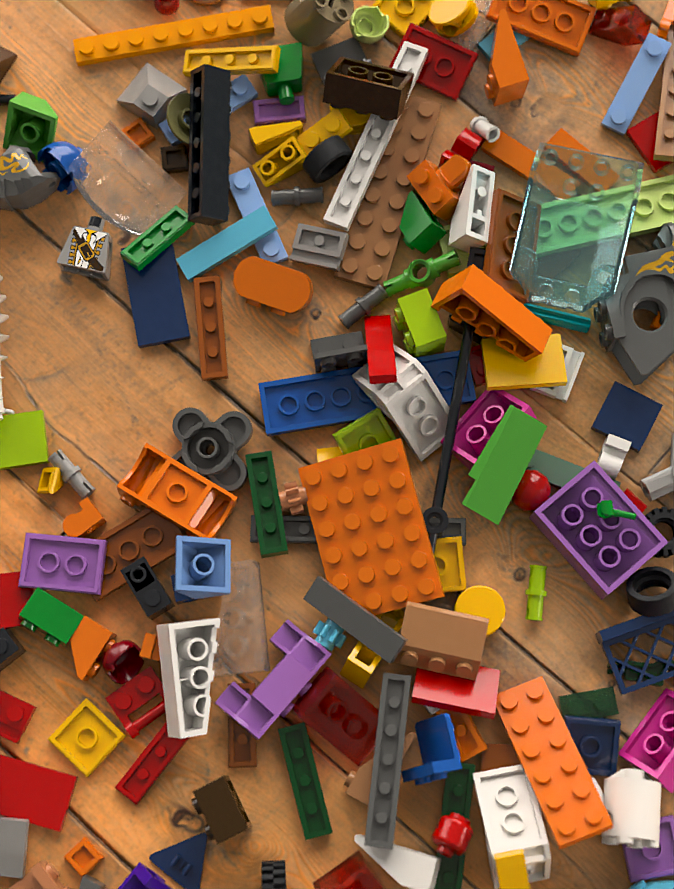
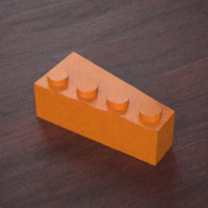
[431,264,553,362]

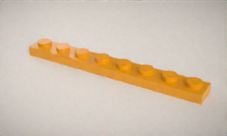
[73,4,275,67]

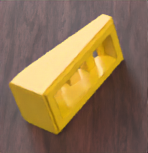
[248,121,303,155]

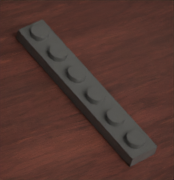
[364,673,411,849]

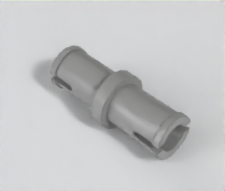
[48,449,96,500]

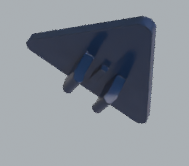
[149,833,208,889]

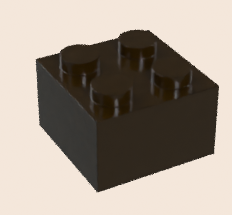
[191,775,252,845]

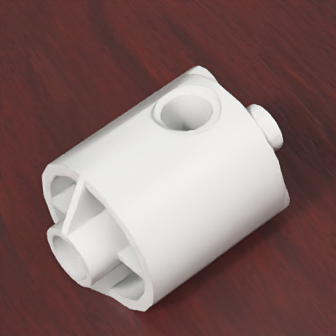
[602,768,661,849]

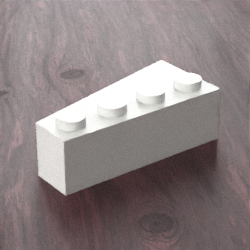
[157,618,220,739]

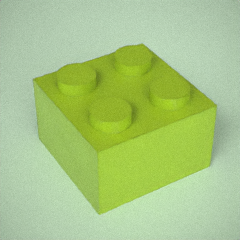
[393,288,447,358]

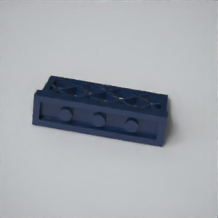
[595,610,674,696]

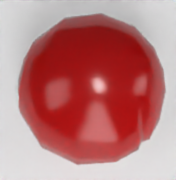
[511,470,551,511]

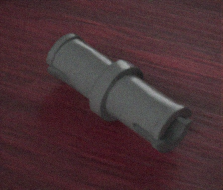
[271,186,324,207]
[338,284,389,329]

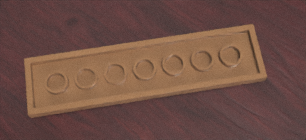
[334,95,442,289]

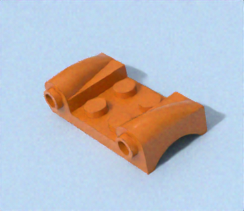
[117,443,238,538]

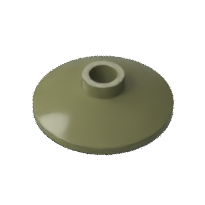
[166,93,190,144]

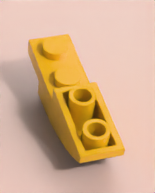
[252,108,353,187]

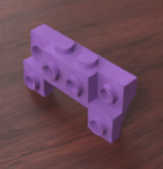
[214,619,332,740]

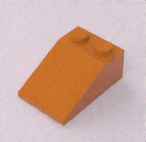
[484,8,529,107]

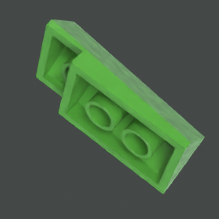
[461,404,547,525]

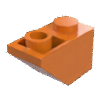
[70,616,117,682]

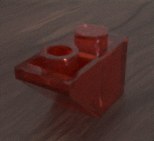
[588,4,652,46]

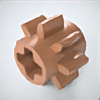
[278,481,308,516]

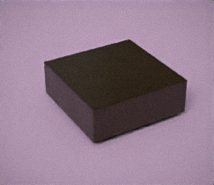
[160,144,189,174]

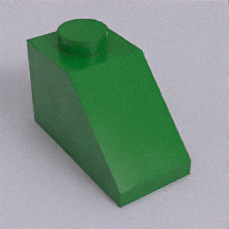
[399,191,447,254]

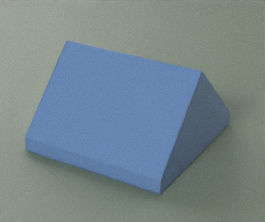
[175,536,231,599]

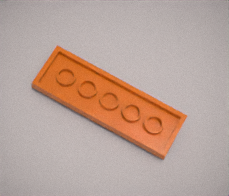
[496,676,613,850]

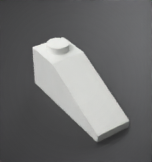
[448,164,495,253]
[354,834,442,889]

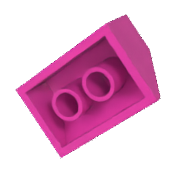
[440,389,537,471]
[618,688,674,793]

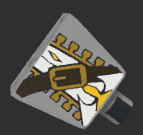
[57,216,113,281]

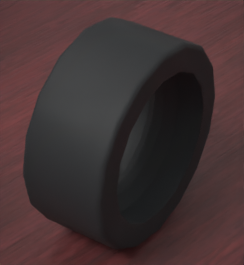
[303,135,352,184]
[626,566,674,617]

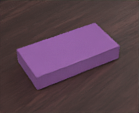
[253,96,306,127]

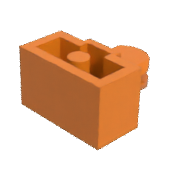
[406,155,471,221]

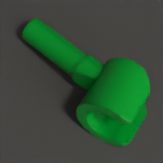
[597,500,636,520]

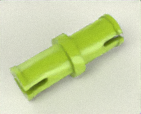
[525,565,547,621]

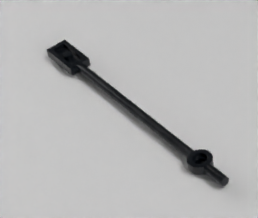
[423,247,486,554]

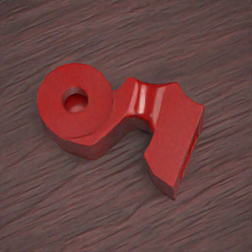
[438,128,484,168]

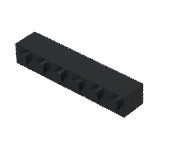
[188,64,232,226]

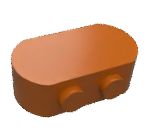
[233,256,313,316]

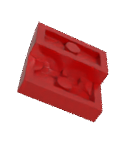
[0,571,33,629]

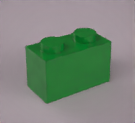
[18,587,84,647]

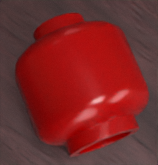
[432,812,473,858]

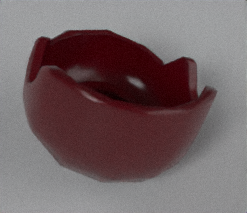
[102,640,144,684]

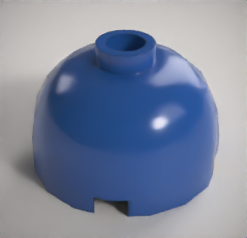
[37,141,88,194]

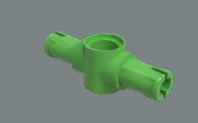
[383,249,461,297]

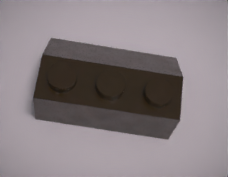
[322,56,414,121]

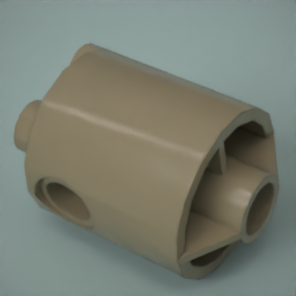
[284,0,354,47]

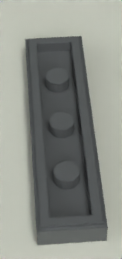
[303,576,407,663]

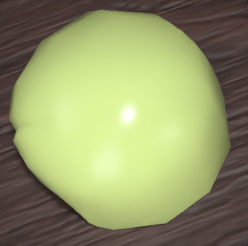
[350,6,389,44]

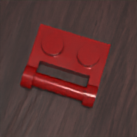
[105,666,166,739]

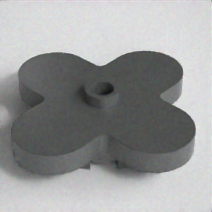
[172,408,253,492]

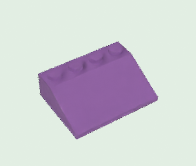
[529,460,668,600]

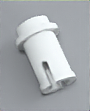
[470,116,500,142]

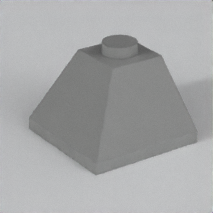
[117,63,187,129]

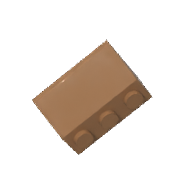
[394,601,489,681]

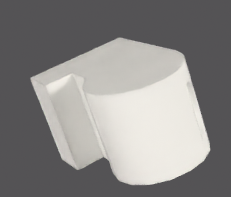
[597,434,632,480]

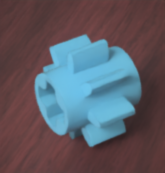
[313,618,347,652]

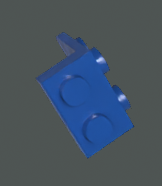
[401,713,462,786]

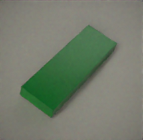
[120,205,195,271]

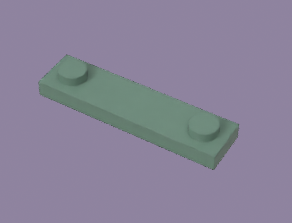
[526,449,621,489]

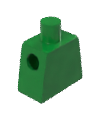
[259,42,303,105]

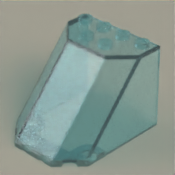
[509,142,644,313]

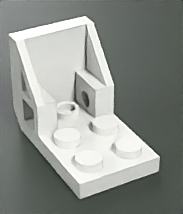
[352,344,449,461]
[473,764,551,889]

